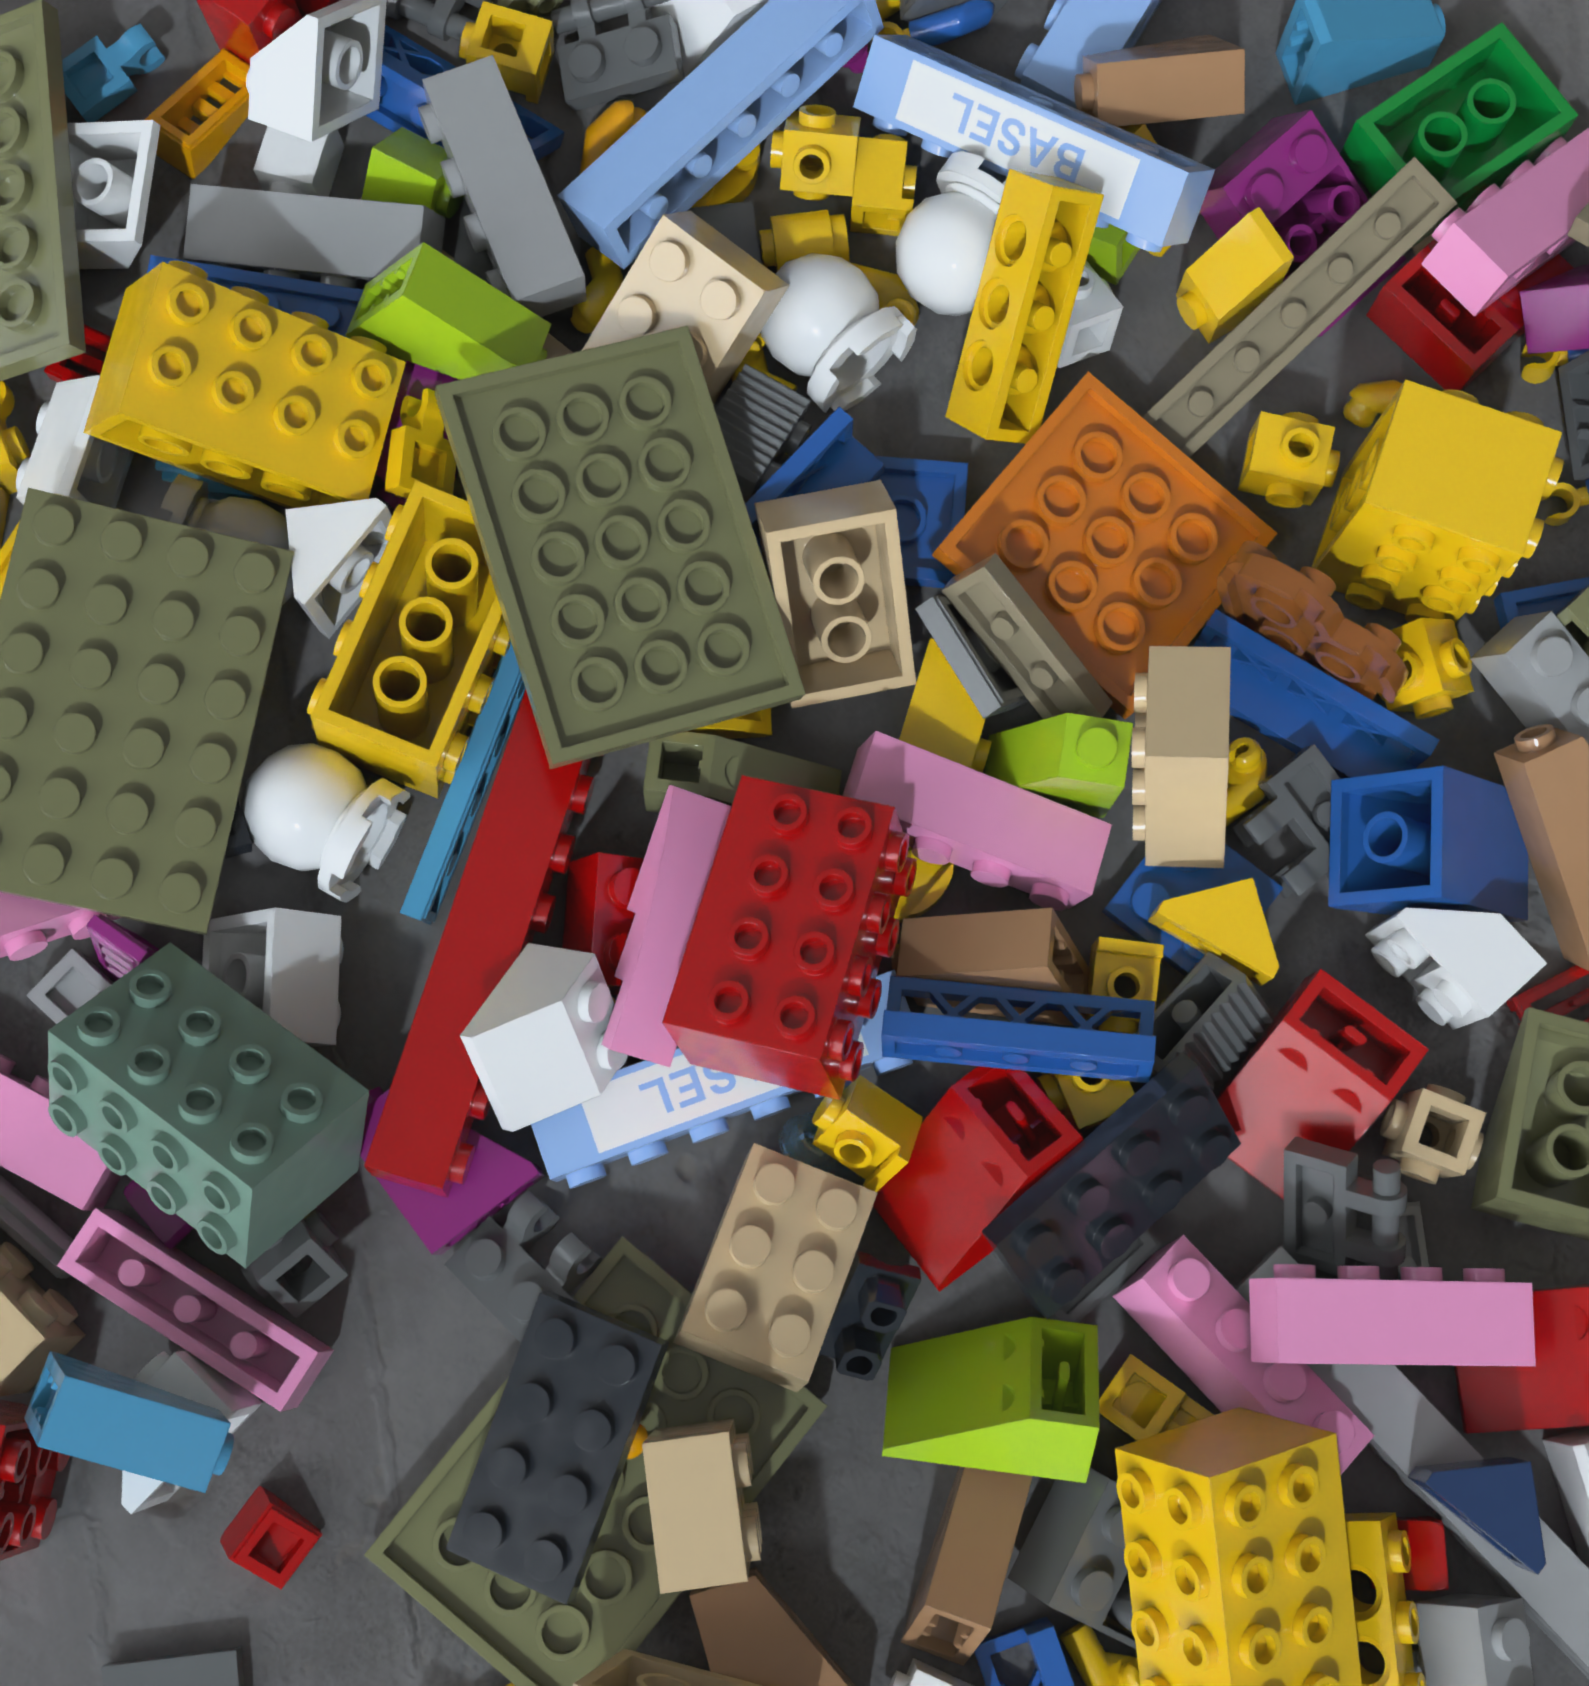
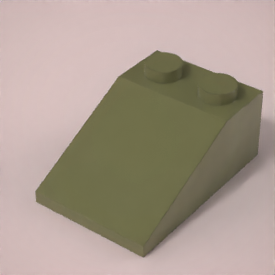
[1471,1007,1589,1240]

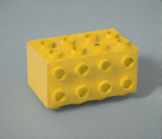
[83,260,406,509]
[1312,379,1564,624]
[307,480,510,799]
[1115,1407,1362,1686]

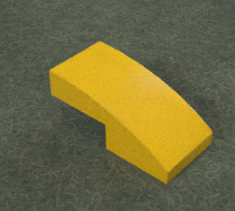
[1099,1354,1214,1441]

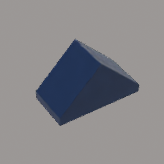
[1408,1457,1546,1575]

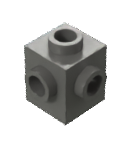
[240,1208,349,1318]

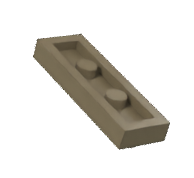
[941,553,1113,720]

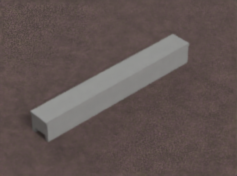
[1233,1246,1589,1679]

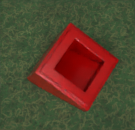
[220,1486,322,1590]
[1369,1516,1449,1591]

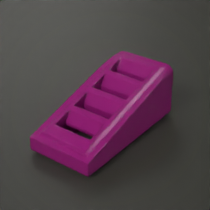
[86,914,160,982]

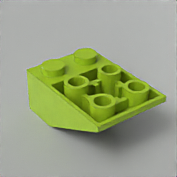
[882,1317,1100,1483]

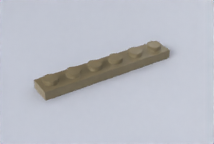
[1142,157,1457,458]

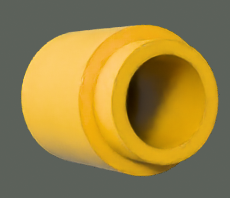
[759,209,849,273]

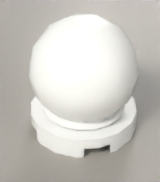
[896,151,1007,316]
[761,253,916,413]
[241,743,410,903]

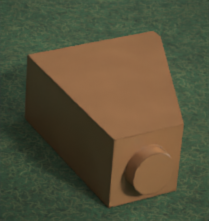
[1074,35,1245,127]
[891,908,1089,1026]
[900,1467,1033,1666]
[689,1567,856,1686]

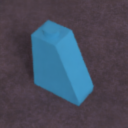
[1275,0,1446,105]
[24,1351,234,1493]

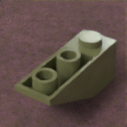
[643,732,842,813]

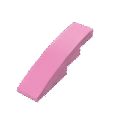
[601,785,731,1067]

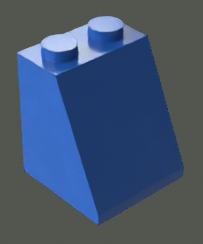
[1328,766,1528,922]

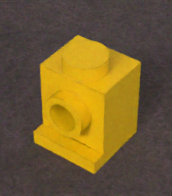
[459,1,555,104]
[850,134,917,236]
[1085,936,1164,1034]
[812,1075,923,1192]

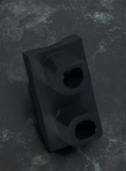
[819,1251,922,1381]

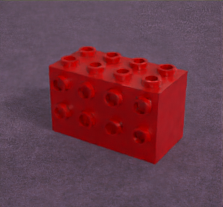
[662,775,917,1100]

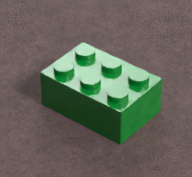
[1340,22,1578,246]

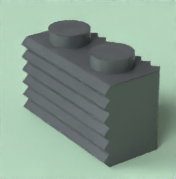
[715,364,812,503]
[1135,951,1274,1090]

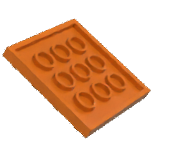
[932,371,1277,719]

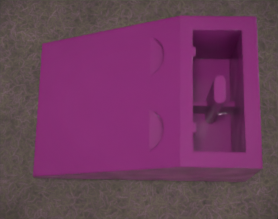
[1200,110,1406,337]

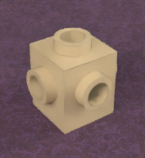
[1380,1084,1486,1185]

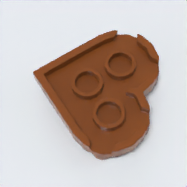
[1217,541,1409,703]

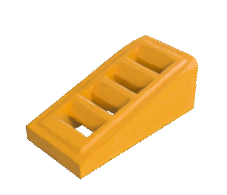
[144,48,250,179]

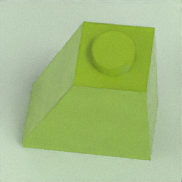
[345,242,551,380]
[983,713,1133,818]

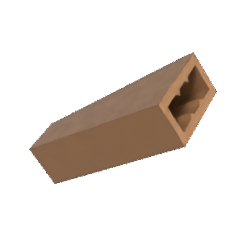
[1494,724,1589,971]

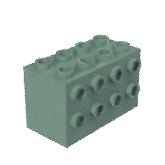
[48,943,369,1269]

